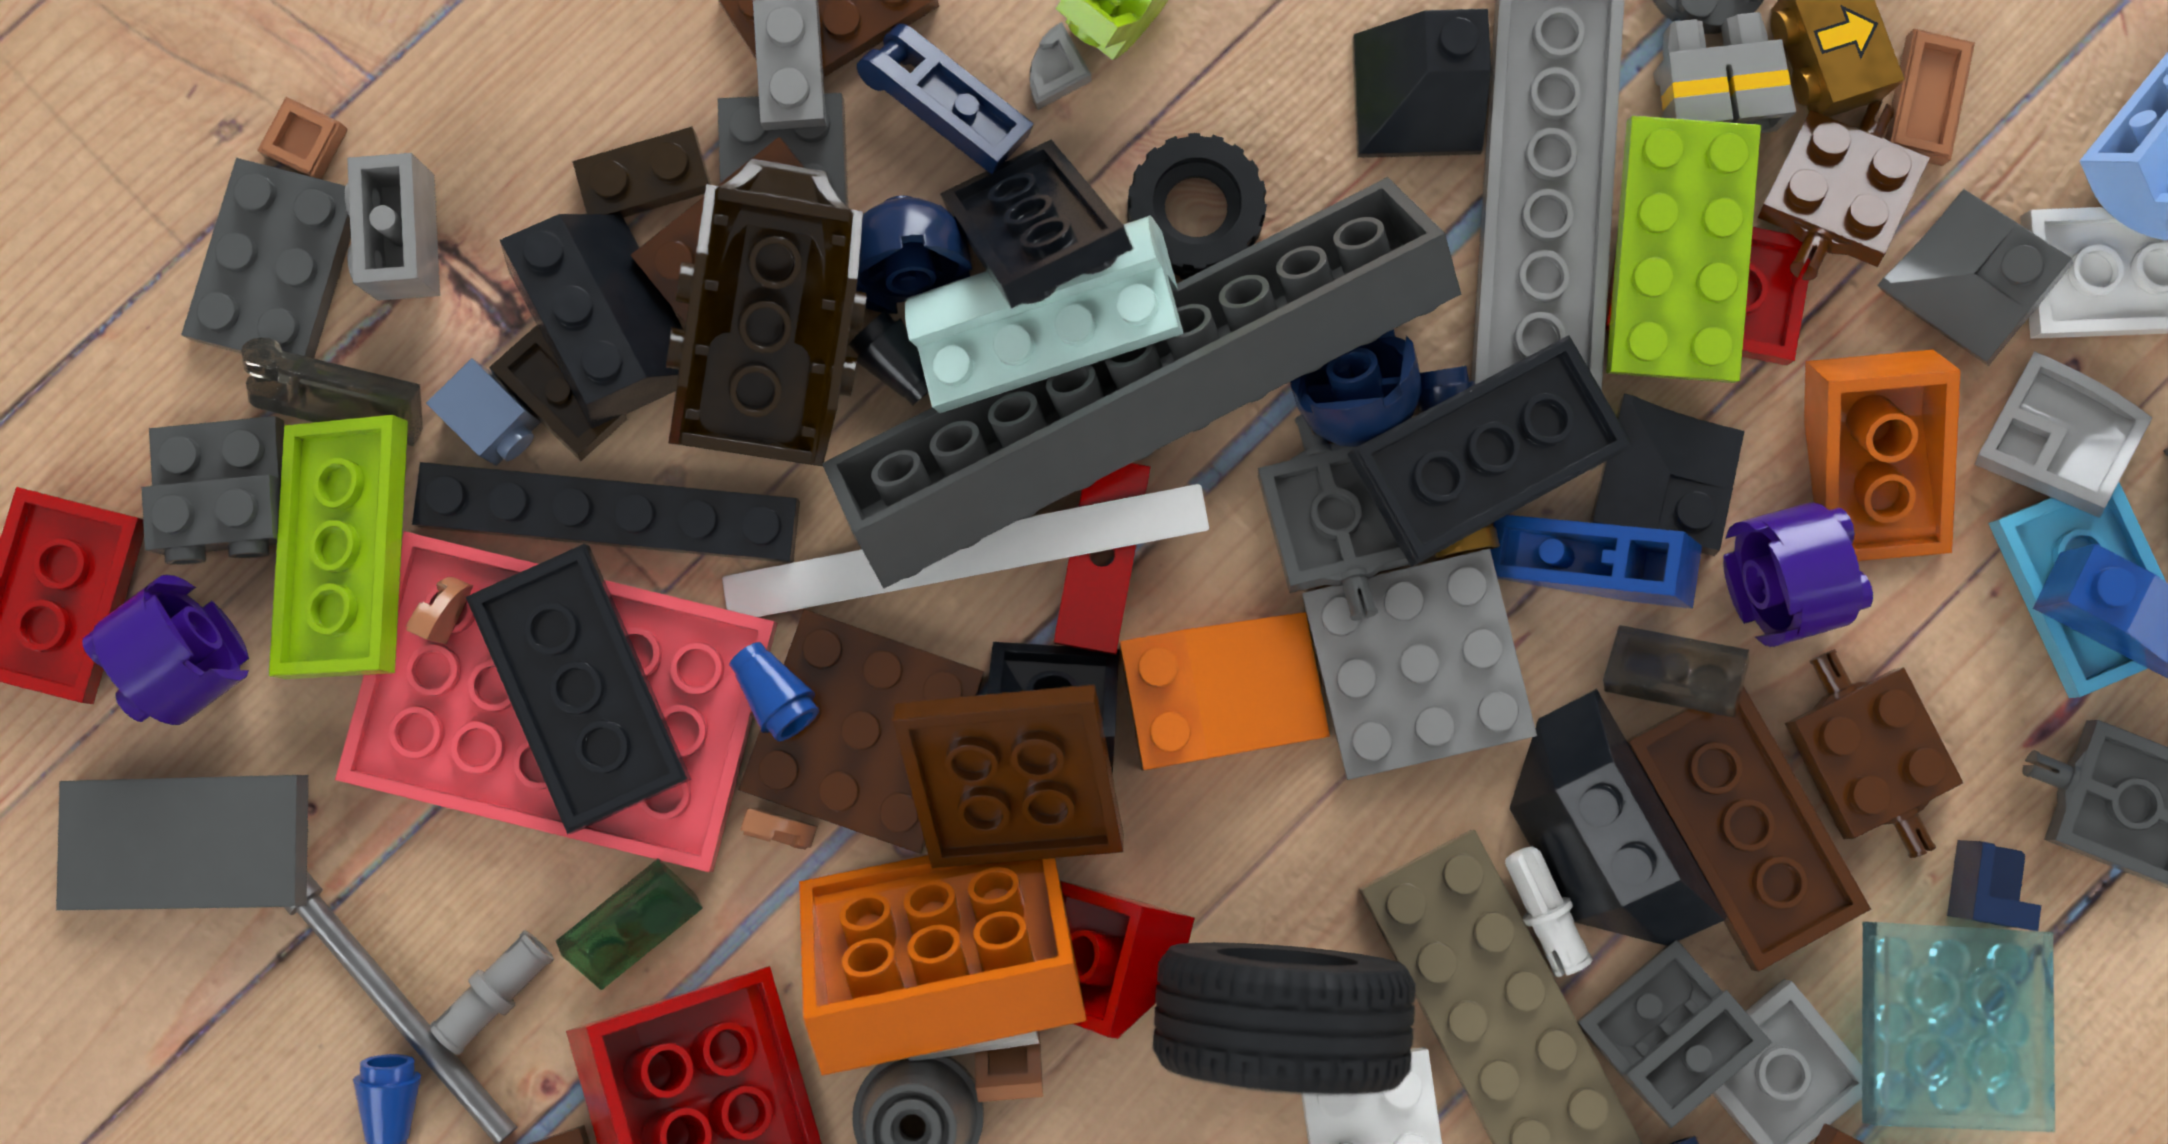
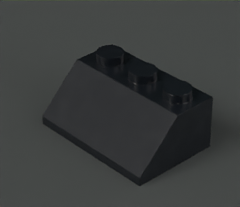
[500,214,684,429]

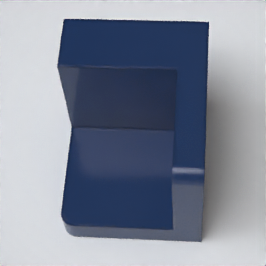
[1947,840,2042,931]

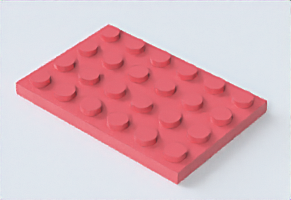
[335,531,778,872]

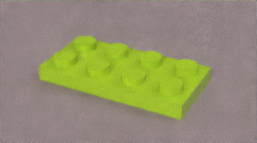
[1606,116,1761,383]
[269,415,408,679]

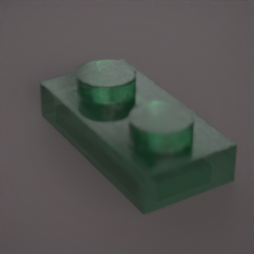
[556,858,703,990]

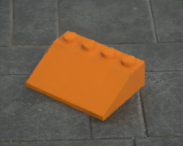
[799,855,1086,1076]

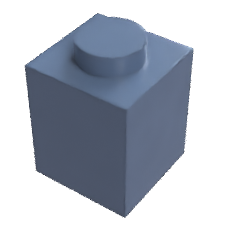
[426,358,541,466]

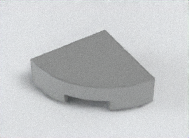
[1030,22,1091,110]

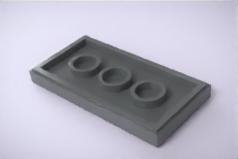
[56,775,309,911]

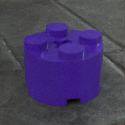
[1723,502,1873,647]
[82,575,249,725]

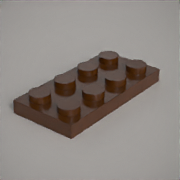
[1626,680,1871,972]

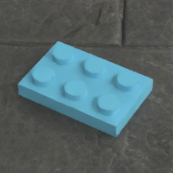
[1988,482,2166,698]

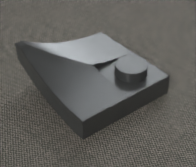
[1878,189,2073,366]

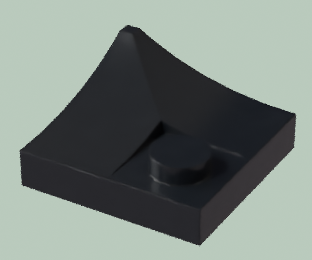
[1590,394,1745,556]

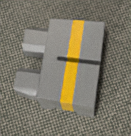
[1653,12,1796,133]

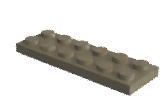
[1359,830,1642,1144]

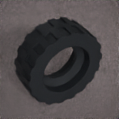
[1127,133,1267,280]

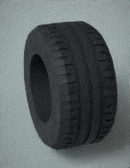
[1153,942,1416,1095]

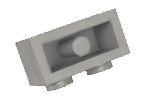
[345,153,440,301]

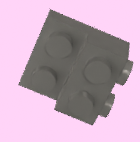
[141,416,284,565]

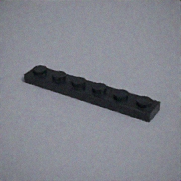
[412,462,800,563]

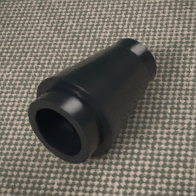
[848,311,928,406]

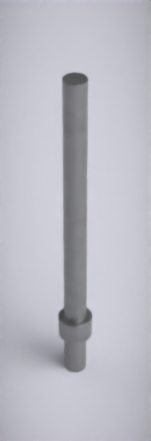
[284,872,518,1144]

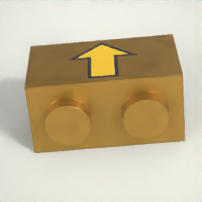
[1771,0,1905,117]

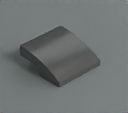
[1577,940,1773,1128]

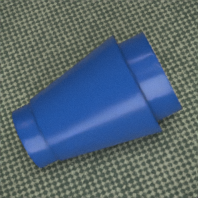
[729,642,819,741]
[353,1054,421,1144]

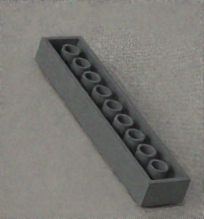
[822,177,1461,589]

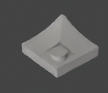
[1975,351,2152,518]

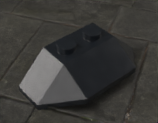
[1509,688,1727,946]

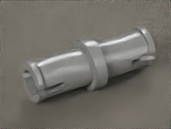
[429,930,554,1055]

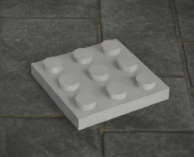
[1302,549,1537,780]

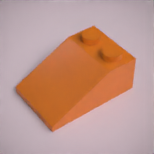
[1804,349,1961,561]
[1119,612,1330,771]

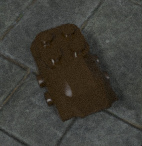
[666,158,867,467]

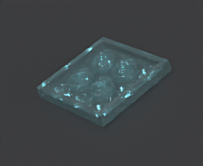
[1862,922,2055,1132]

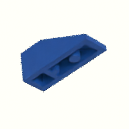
[1490,515,1702,609]
[2033,543,2168,679]

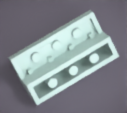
[905,216,1184,413]

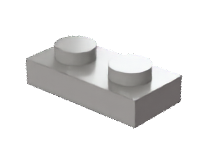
[753,0,827,130]

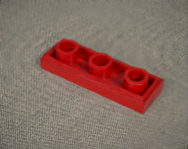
[1053,463,1151,655]

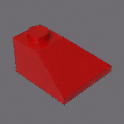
[1060,880,1195,1039]

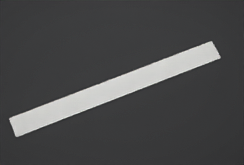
[722,484,1209,617]

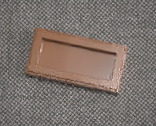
[1885,29,1975,166]

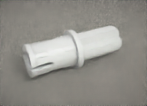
[1505,846,1593,977]

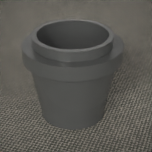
[852,1056,984,1144]

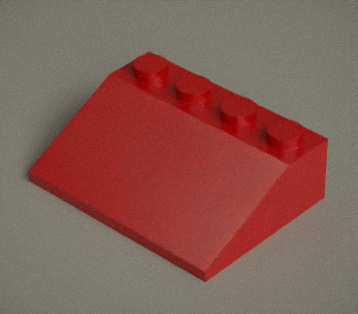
[566,966,822,1144]

